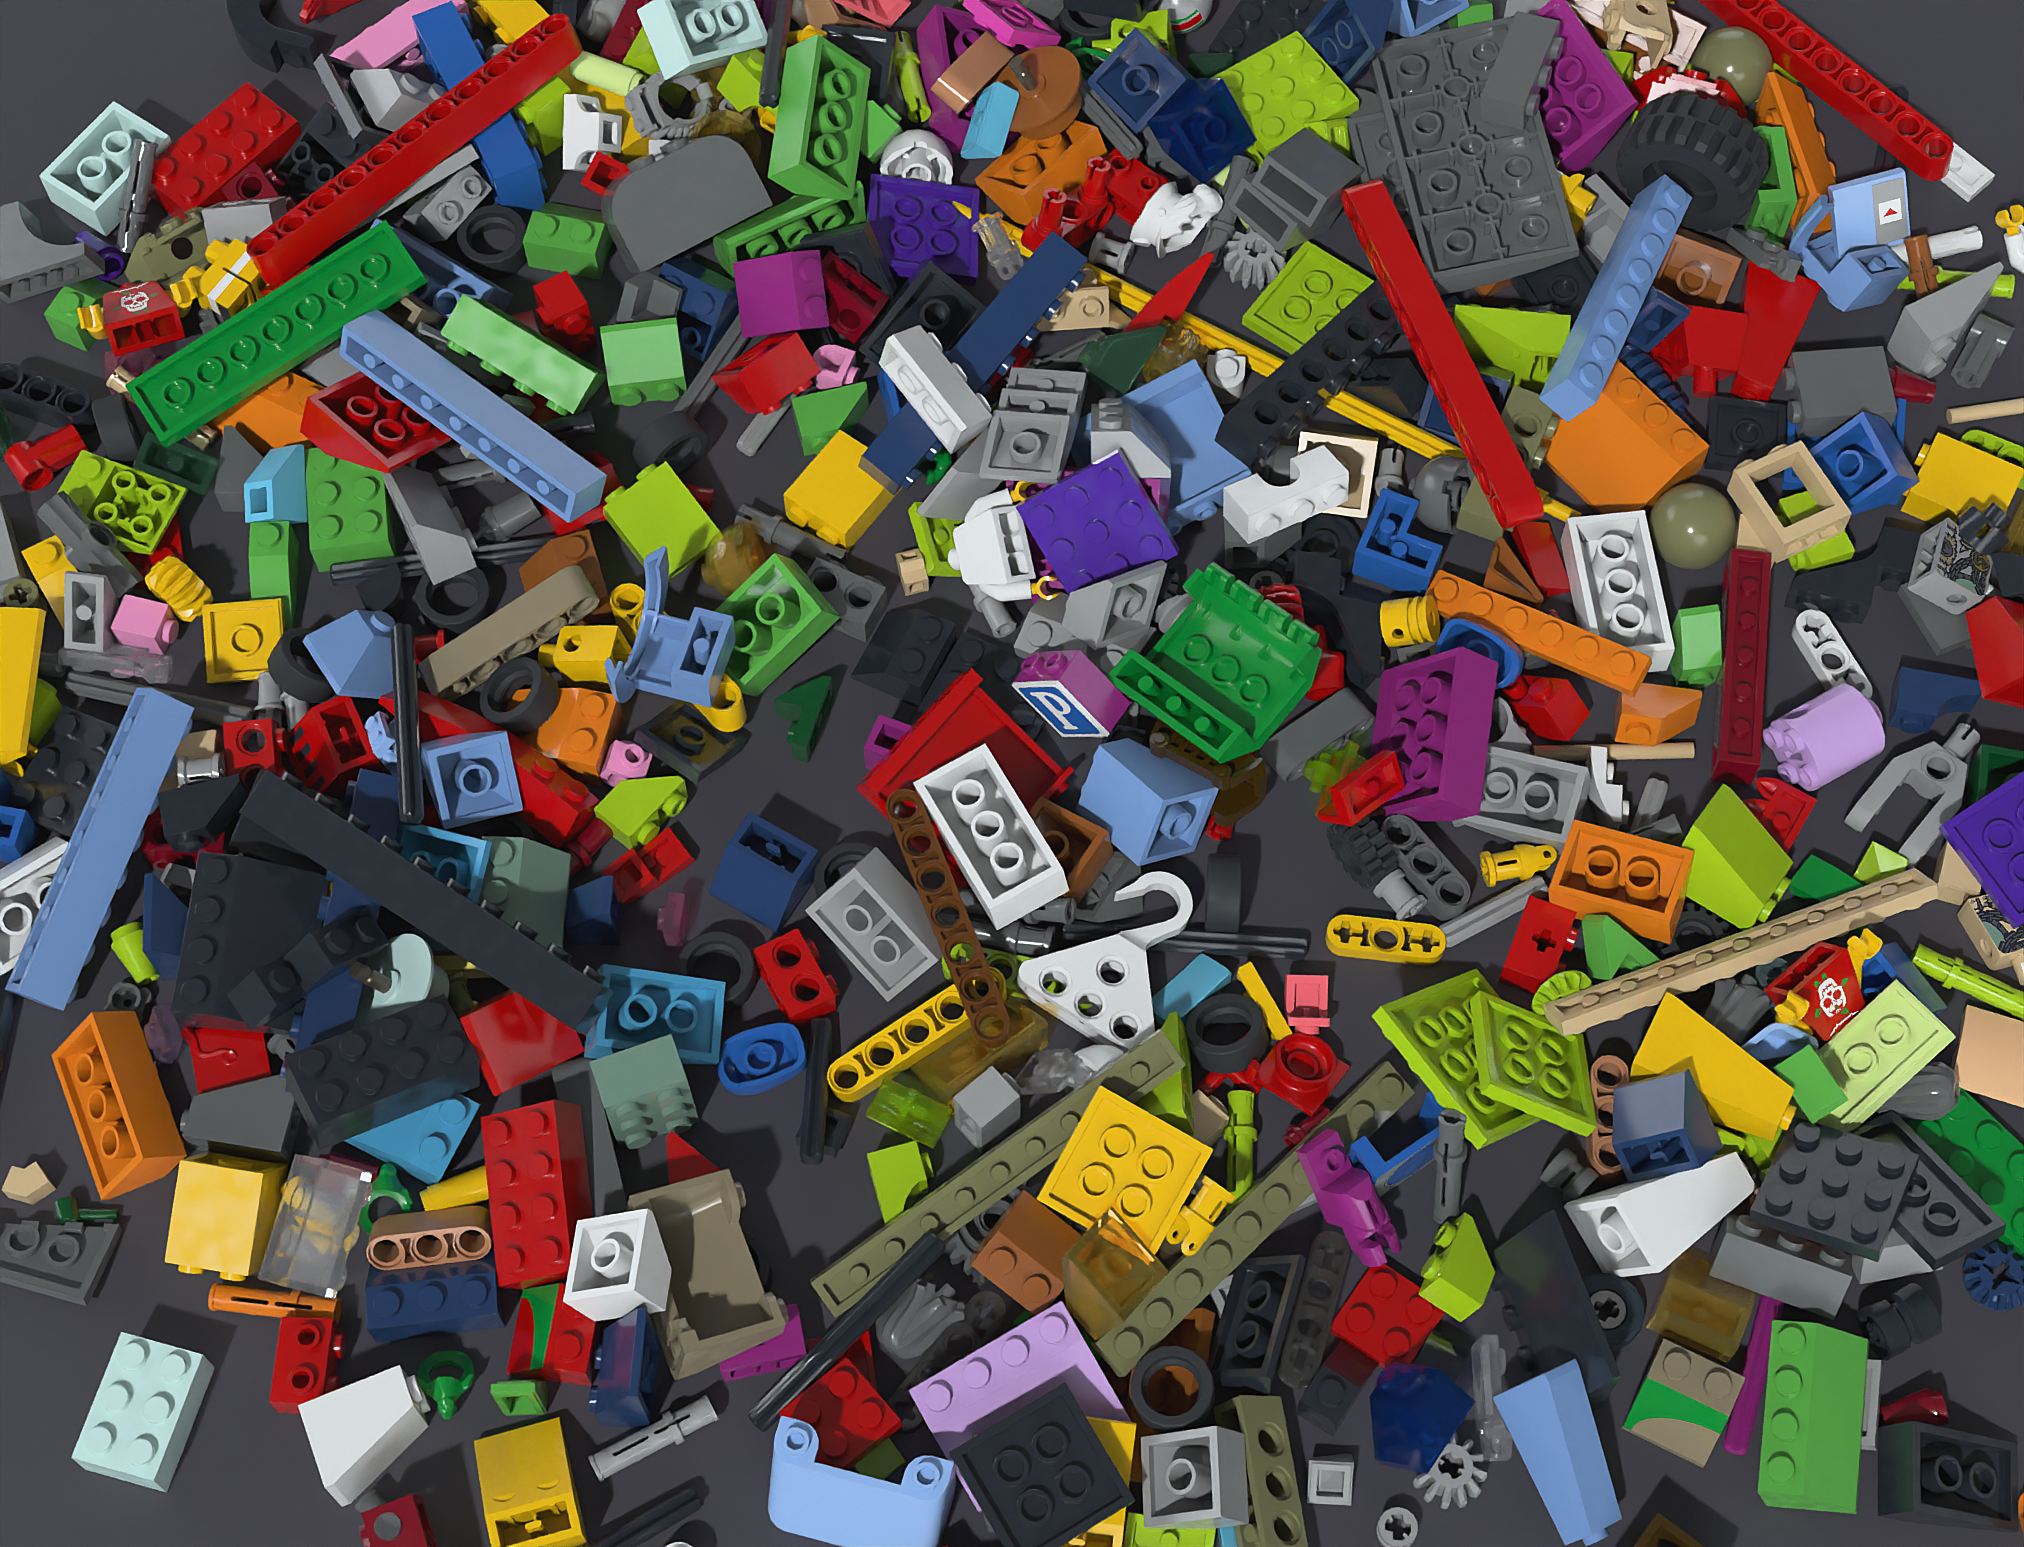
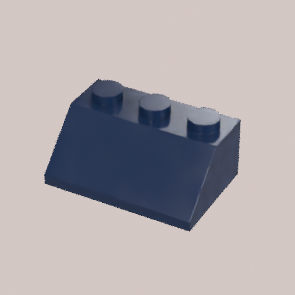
[1302,0,1394,87]
[365,1243,506,1343]

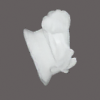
[1130,181,1223,258]

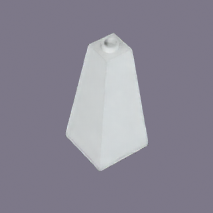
[1564,1152,1757,1277]

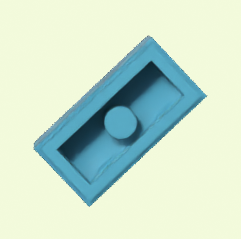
[960,81,1019,159]
[1151,953,1232,1026]

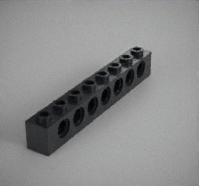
[1214,278,1405,469]

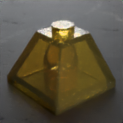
[1061,1206,1169,1340]

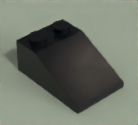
[858,258,987,367]
[1878,1421,2019,1533]

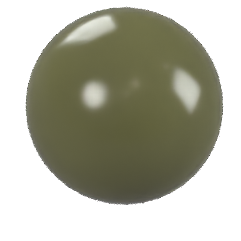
[1690,27,1773,107]
[1648,483,1737,569]

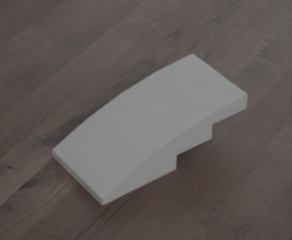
[979,367,1088,484]

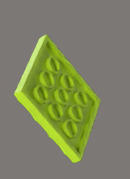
[1372,968,1543,1150]

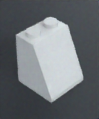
[298,1365,431,1507]

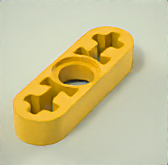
[1325,915,1446,966]

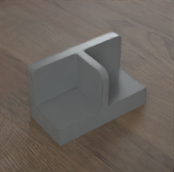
[615,271,683,325]

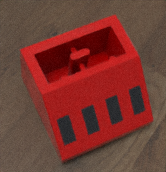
[286,696,384,799]

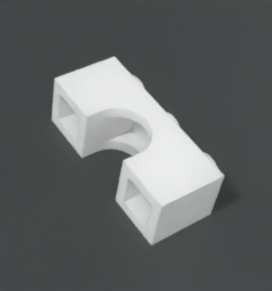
[1223,445,1349,544]

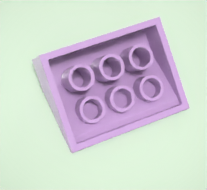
[909,1301,1131,1513]

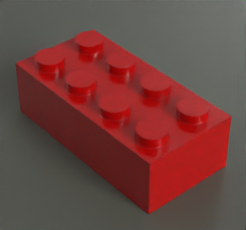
[149,82,302,220]
[480,1100,593,1290]

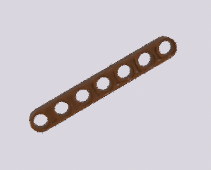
[886,789,1012,1048]

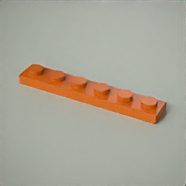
[1424,569,1652,697]

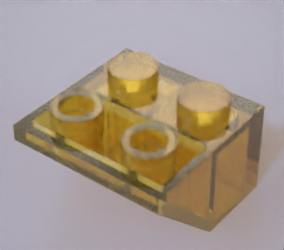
[1646,1252,1756,1363]

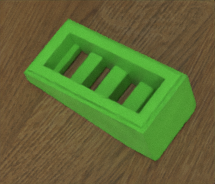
[490,1379,548,1416]

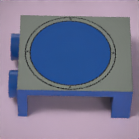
[1348,1091,1445,1197]

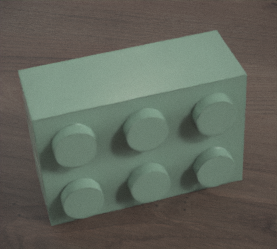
[589,1034,699,1149]

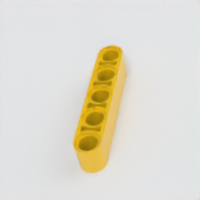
[610,583,747,732]
[827,966,1007,1102]

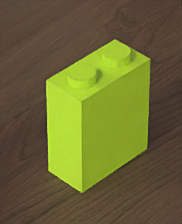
[603,461,723,581]

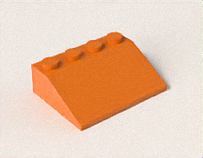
[1518,359,1710,515]

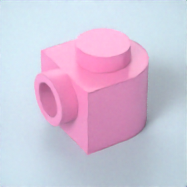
[812,345,860,391]
[600,740,652,787]

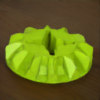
[1532,970,1593,1018]

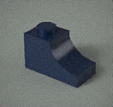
[1888,667,1981,734]

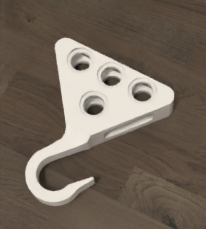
[1016,871,1193,1053]

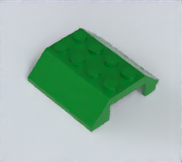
[1106,562,1322,764]

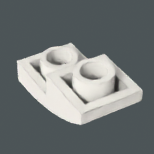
[1585,746,1629,831]

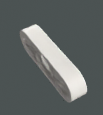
[1792,609,1872,698]

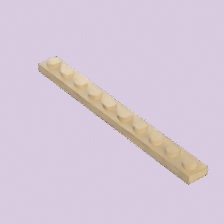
[1543,868,1939,1036]

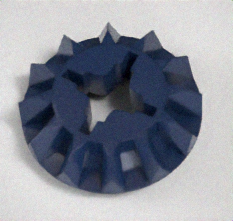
[1963,1242,2024,1311]

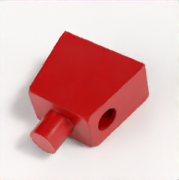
[1667,304,1749,398]

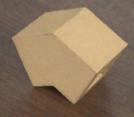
[895,548,929,596]
[2,1161,56,1205]

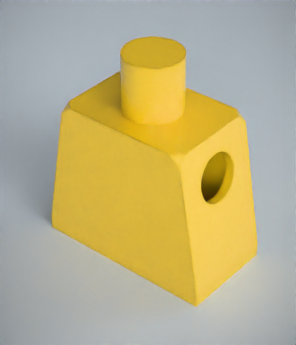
[538,625,632,694]

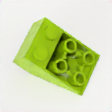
[1452,304,1571,393]
[57,450,188,555]

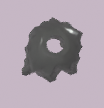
[1700,974,1771,1047]
[1875,1061,1960,1121]
[876,1271,966,1360]

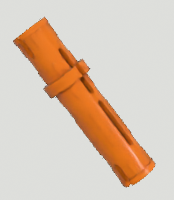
[208,1283,342,1325]

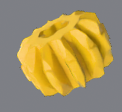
[145,556,213,622]

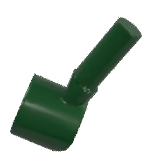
[55,1196,118,1226]

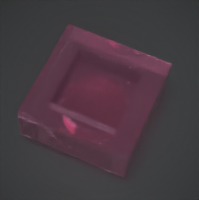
[657,892,689,947]

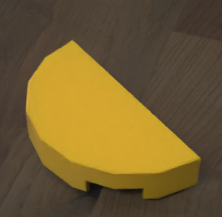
[1237,961,1292,1040]

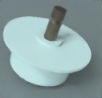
[349,934,449,1029]

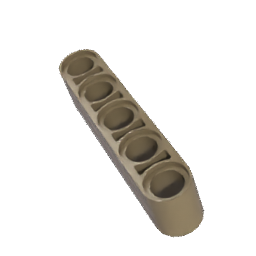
[418,565,600,702]

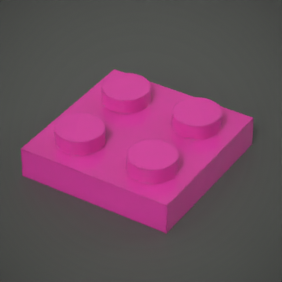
[963,0,1062,49]

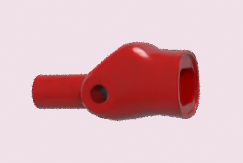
[1305,625,1346,701]

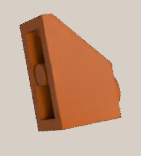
[1614,683,1702,747]

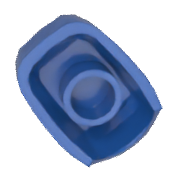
[1435,618,1525,690]
[717,1023,807,1095]

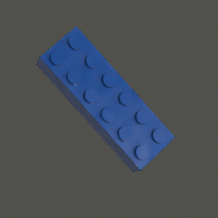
[411,1,548,216]

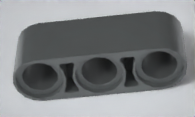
[1260,687,1375,784]
[1380,814,1471,923]

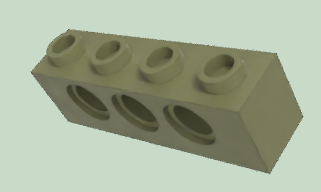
[1456,385,1560,542]
[1213,1395,1308,1547]

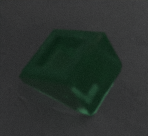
[1187,53,1233,80]

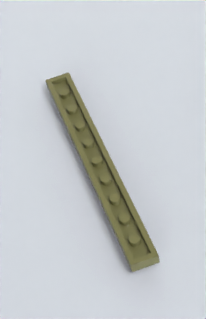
[809,1029,1186,1318]
[1091,1061,1415,1377]

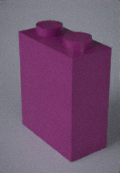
[733,250,829,338]

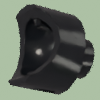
[1957,502,2012,555]

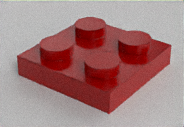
[1328,1264,1446,1380]
[778,1357,903,1471]

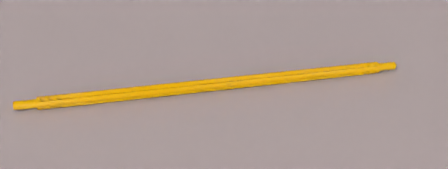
[952,201,1582,523]

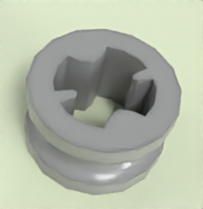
[1376,1507,1418,1547]

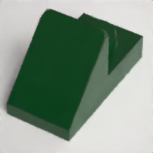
[774,675,834,763]

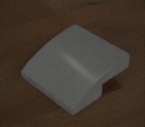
[1897,582,1978,656]

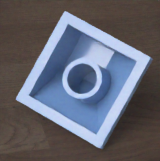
[302,610,395,699]
[421,731,523,830]

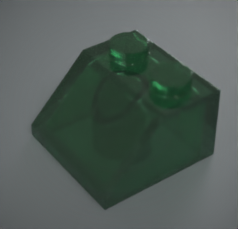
[1077,325,1168,396]

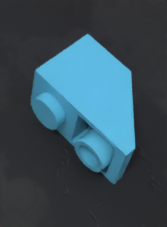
[244,444,307,524]

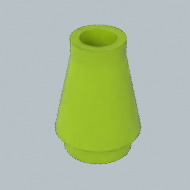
[110,922,160,986]

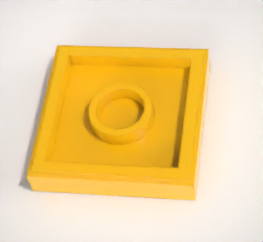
[202,598,286,684]

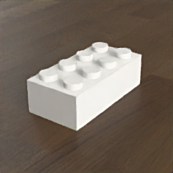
[1560,510,1675,672]
[913,744,1069,930]

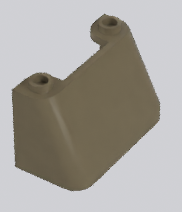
[626,1169,789,1380]

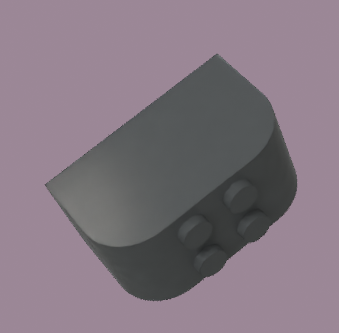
[601,135,773,273]

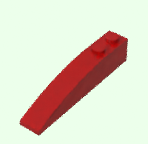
[378,690,600,848]

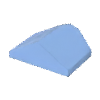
[1741,1023,1818,1070]

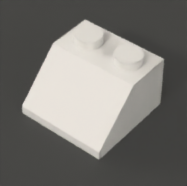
[563,1208,672,1321]

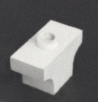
[562,94,622,172]

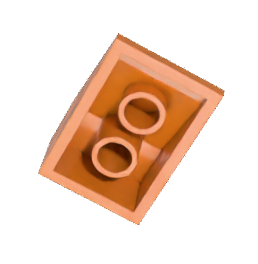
[506,688,624,786]

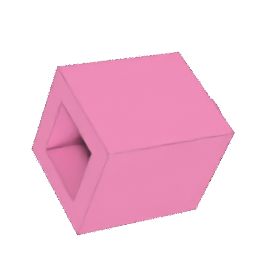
[110,594,179,656]

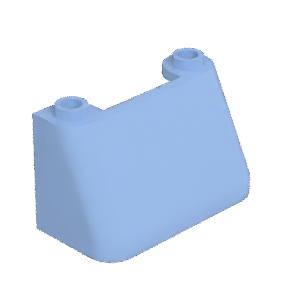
[768,1416,957,1547]

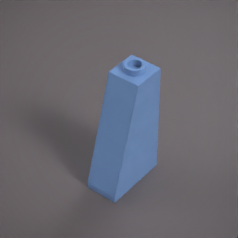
[1492,1359,1622,1546]

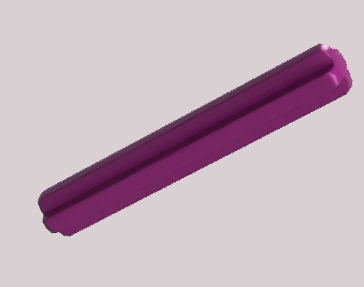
[1722,1294,1785,1456]

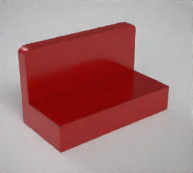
[1317,750,1406,826]

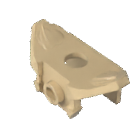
[1602,0,1673,69]
[1036,267,1131,332]

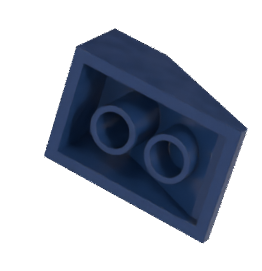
[589,1308,661,1428]

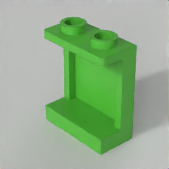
[1744,126,1798,244]

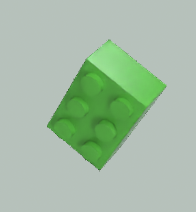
[304,448,396,572]
[714,553,840,697]

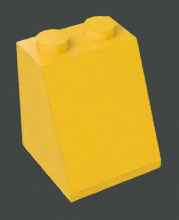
[165,1151,289,1281]

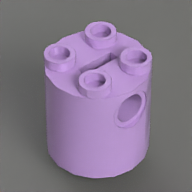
[1762,683,1885,791]

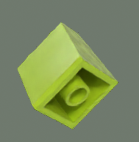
[1681,784,1794,931]

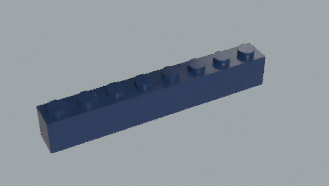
[858,231,1088,495]
[280,768,400,1093]

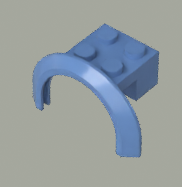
[1788,194,1910,312]
[604,546,736,708]

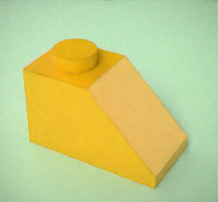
[21,535,78,629]

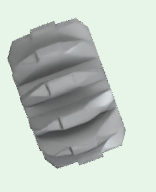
[1223,226,1287,291]
[1411,1432,1487,1509]

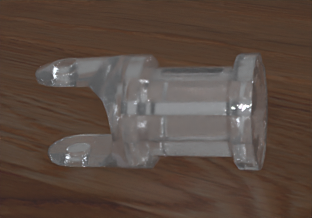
[971,211,1025,280]

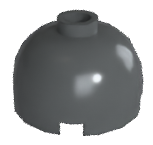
[1408,456,1475,535]

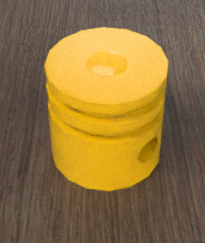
[1380,595,1440,647]

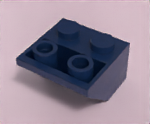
[659,257,739,362]
[709,812,820,933]
[1612,1069,1723,1183]

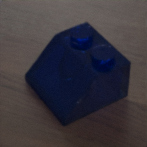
[1147,78,1257,184]
[1369,1362,1475,1474]

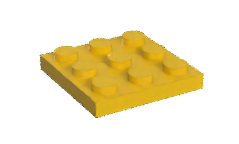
[1036,1085,1214,1264]

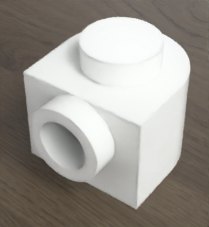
[1206,349,1245,404]

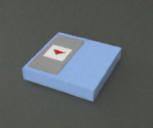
[1828,167,1911,260]

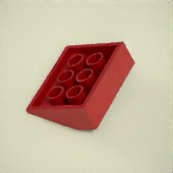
[300,371,453,474]

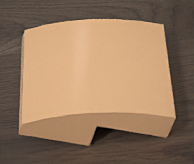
[1951,1005,2024,1108]

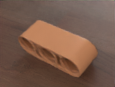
[930,30,1015,115]
[1586,1055,1629,1185]
[366,1206,493,1270]

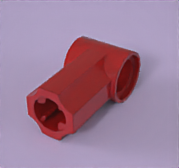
[4,423,89,492]

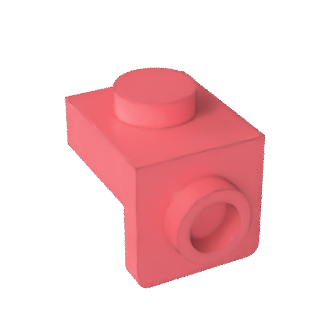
[1284,974,1330,1034]

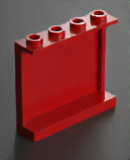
[855,668,1074,889]

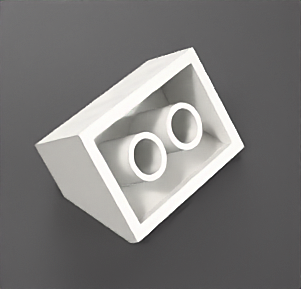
[879,325,993,454]
[0,837,68,976]

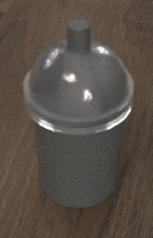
[472,491,543,542]

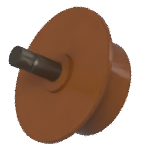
[991,46,1082,140]

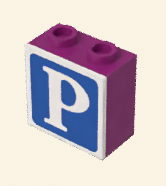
[1012,650,1131,737]

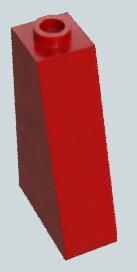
[1730,260,1821,402]

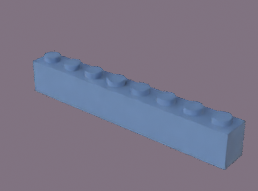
[1538,174,1692,422]
[339,310,607,523]
[5,688,194,1011]

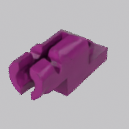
[1296,1128,1403,1267]

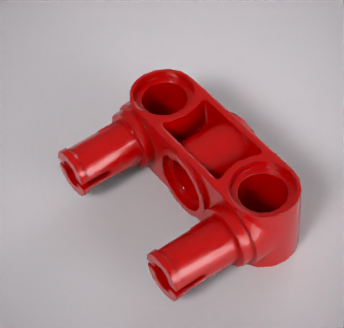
[1021,157,1114,252]

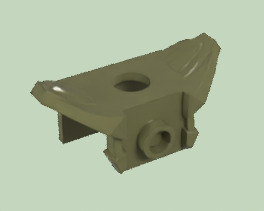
[124,207,212,290]

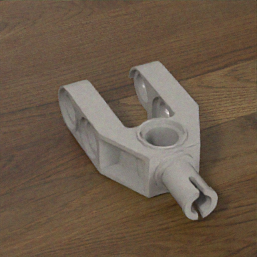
[1844,723,1980,869]

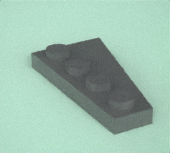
[0,1220,123,1306]

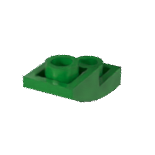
[1789,854,1870,935]

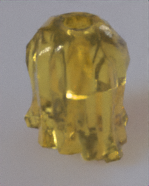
[1140,321,1209,384]

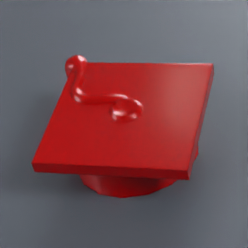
[181,1026,272,1095]
[1244,1030,1350,1117]

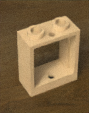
[1727,440,1852,563]

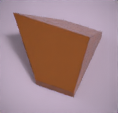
[1483,537,1544,611]

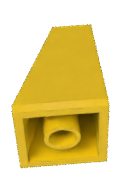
[1629,992,1797,1141]

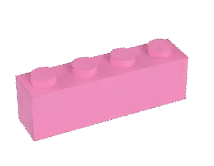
[329,0,473,74]

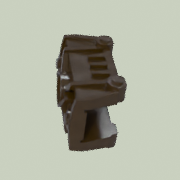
[1149,719,1267,828]

